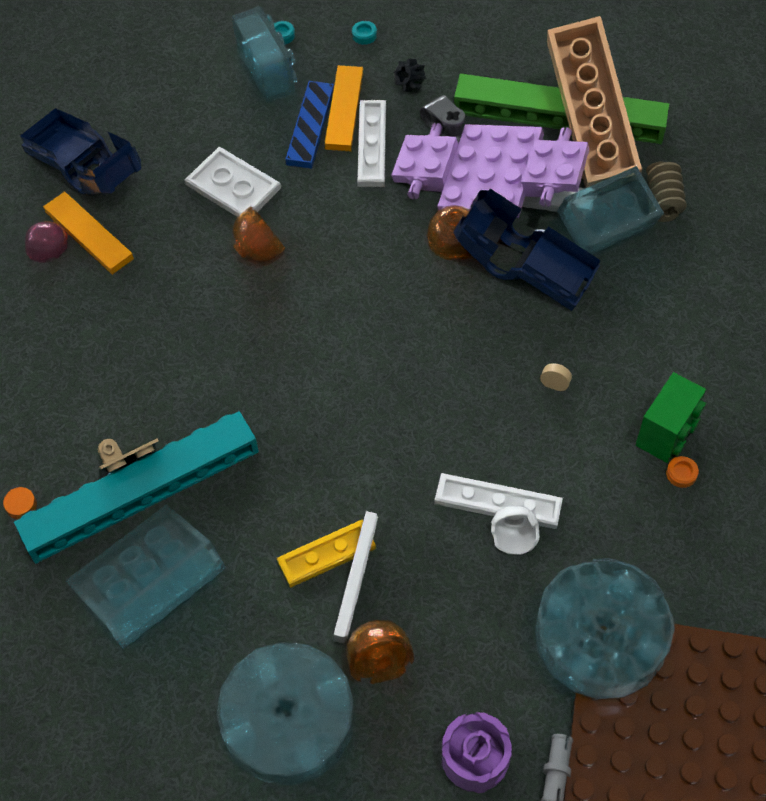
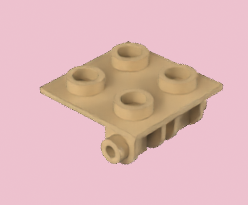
[98,439,158,472]

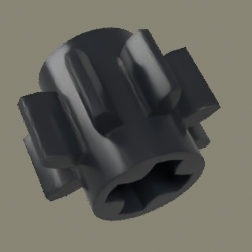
[393,58,426,92]

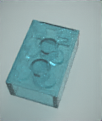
[232,6,297,103]
[557,166,664,254]

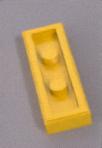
[277,520,376,588]

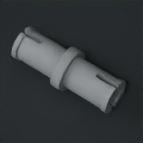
[541,734,573,801]

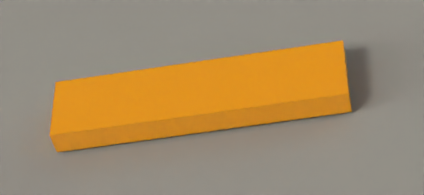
[325,65,363,151]
[43,192,134,275]

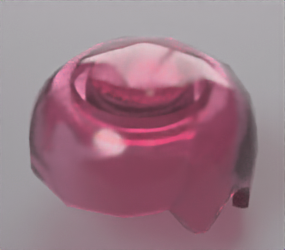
[25,221,68,263]

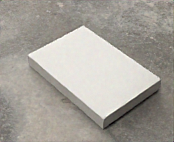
[184,147,281,223]

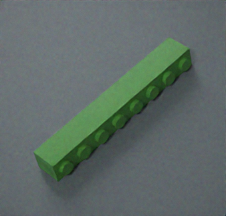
[454,74,669,144]

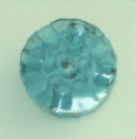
[535,558,675,699]
[216,642,355,786]

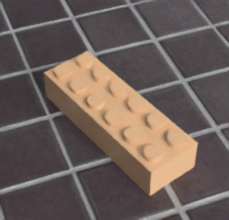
[547,16,642,190]

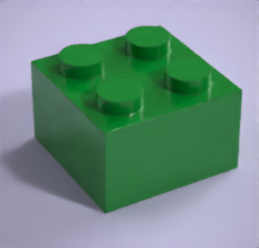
[635,372,707,463]

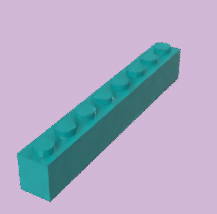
[14,411,259,564]

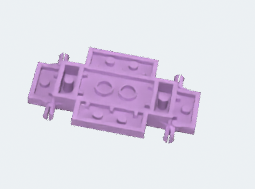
[391,123,589,218]

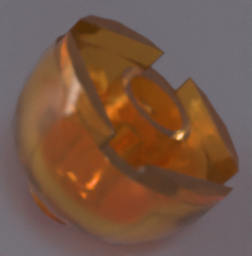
[427,205,472,260]
[232,206,286,262]
[346,620,414,684]

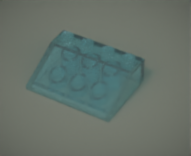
[65,505,226,649]

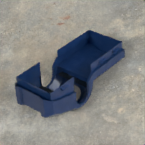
[20,108,141,196]
[453,188,601,311]

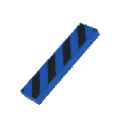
[286,81,334,169]

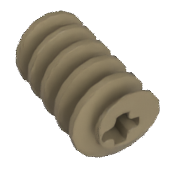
[646,162,687,222]

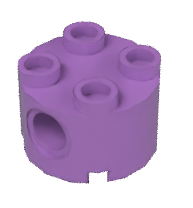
[442,712,512,793]

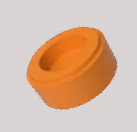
[666,456,699,488]
[3,487,37,519]

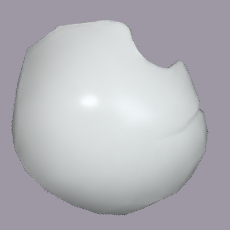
[491,505,539,555]

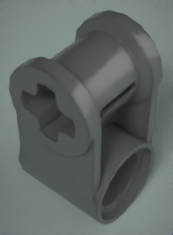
[419,95,465,143]

